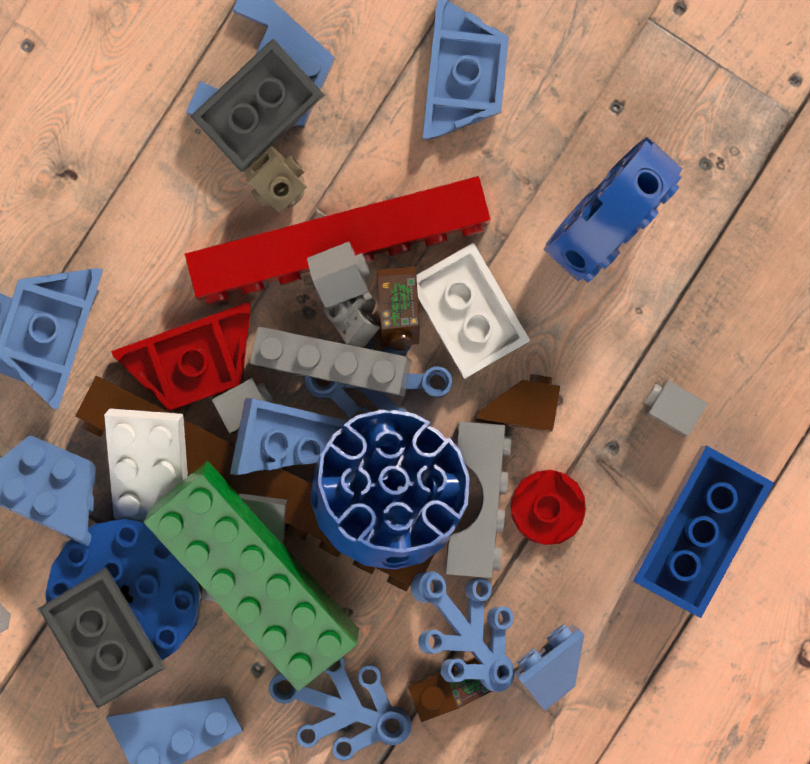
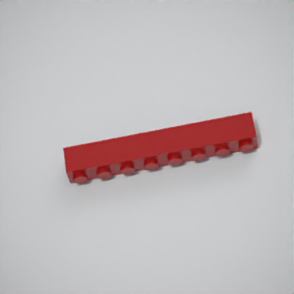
[184,176,491,305]

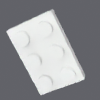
[416,243,530,379]
[104,409,188,521]

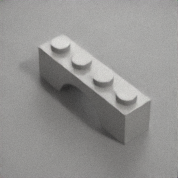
[250,326,412,397]
[445,422,511,578]

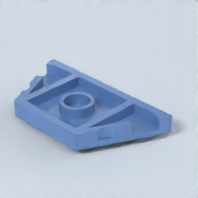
[422,0,509,141]
[0,268,103,409]
[0,435,96,546]

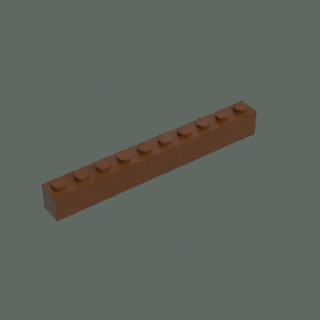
[75,376,434,592]

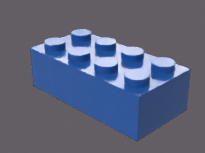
[629,445,774,618]

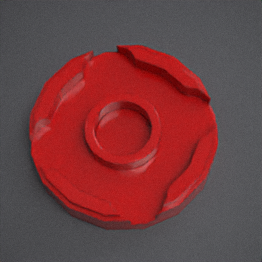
[510,470,586,545]

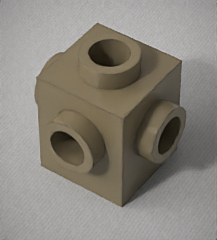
[244,145,307,213]

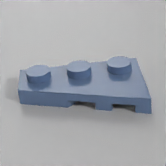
[230,398,348,475]
[106,696,243,764]

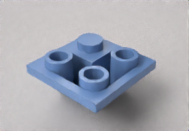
[515,624,584,710]

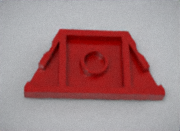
[111,302,251,411]

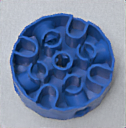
[543,137,682,283]
[310,409,470,570]
[45,518,202,660]

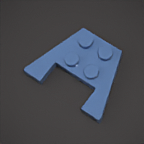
[186,0,335,128]

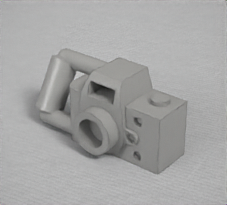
[316,291,380,348]

